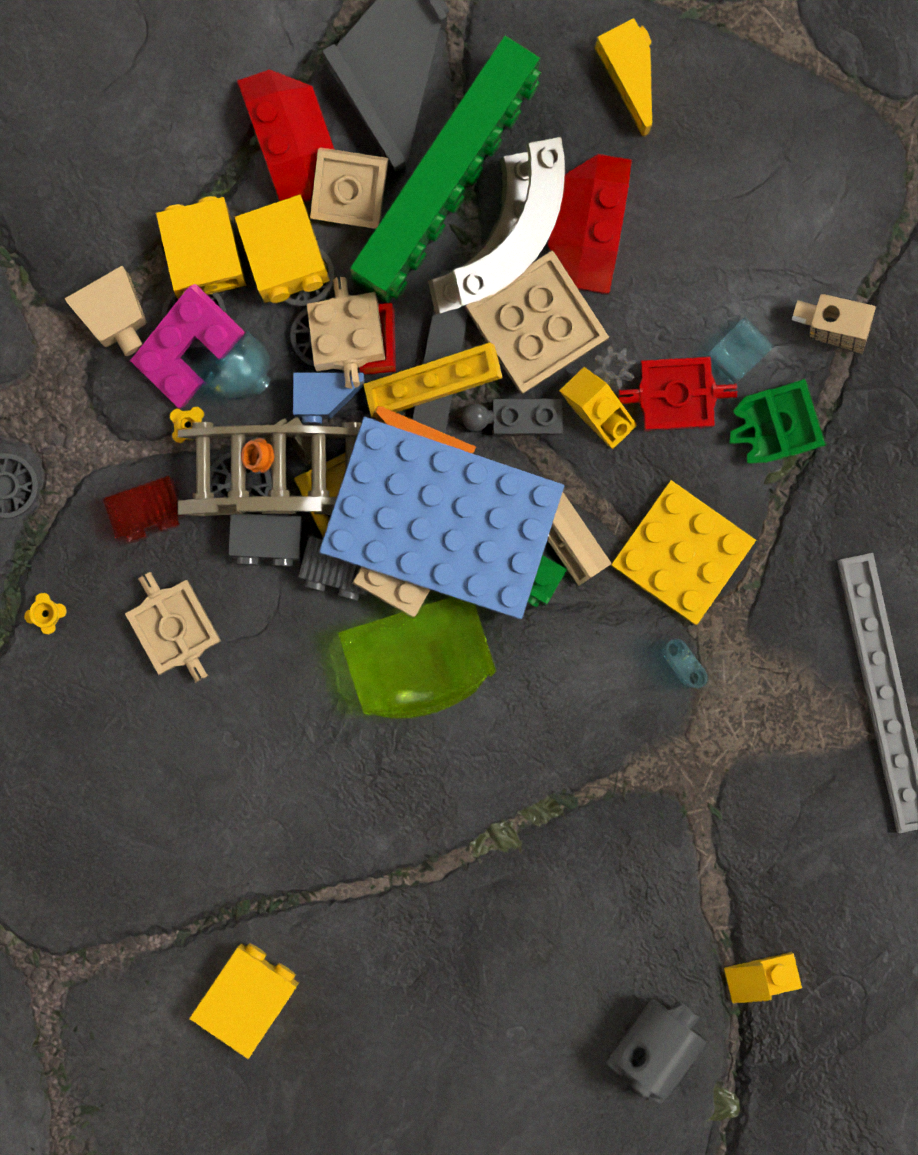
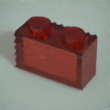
[103,476,186,544]

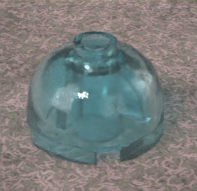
[204,330,270,401]

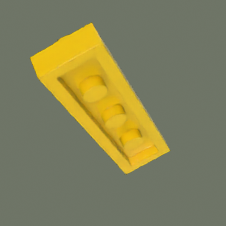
[363,342,503,418]

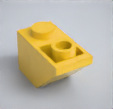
[559,367,637,449]

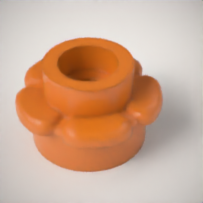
[241,438,274,473]

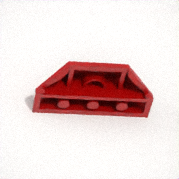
[237,69,335,202]
[547,154,632,295]

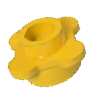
[170,407,204,443]
[24,593,67,634]

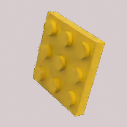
[610,480,756,626]

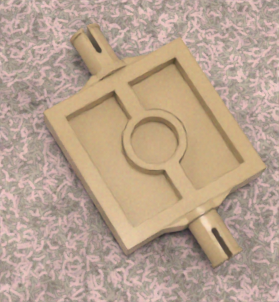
[307,277,385,389]
[125,572,221,683]

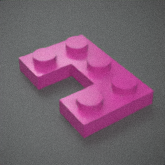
[130,284,246,409]

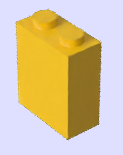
[235,195,330,303]
[156,196,246,300]
[190,943,299,1059]

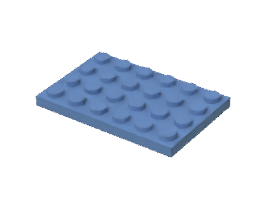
[319,417,565,619]

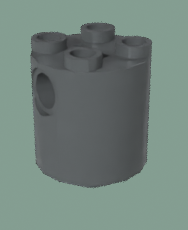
[606,998,709,1104]

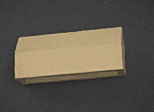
[547,492,612,586]

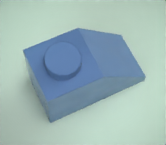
[293,373,365,425]

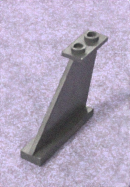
[322,0,449,176]

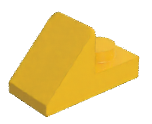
[724,952,802,1003]

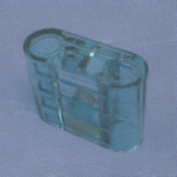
[707,317,774,384]
[662,639,708,689]

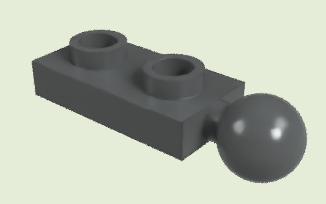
[462,399,563,435]

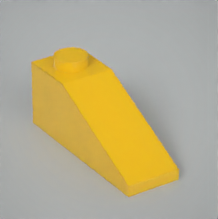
[595,18,652,137]

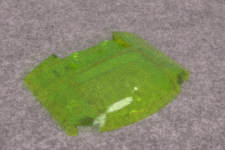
[337,597,496,719]

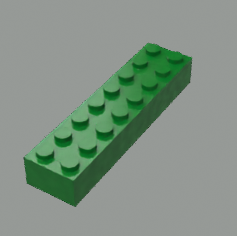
[350,35,542,303]

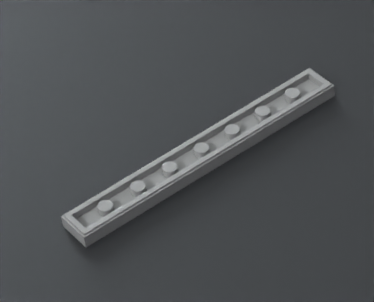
[837,553,918,833]

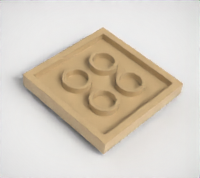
[465,250,609,395]

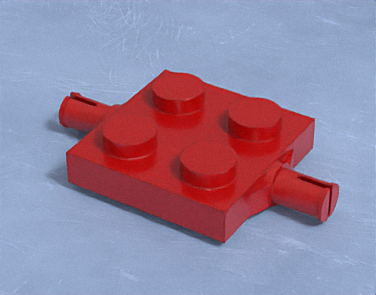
[618,357,737,431]

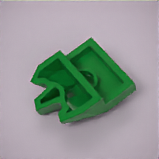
[730,379,827,463]

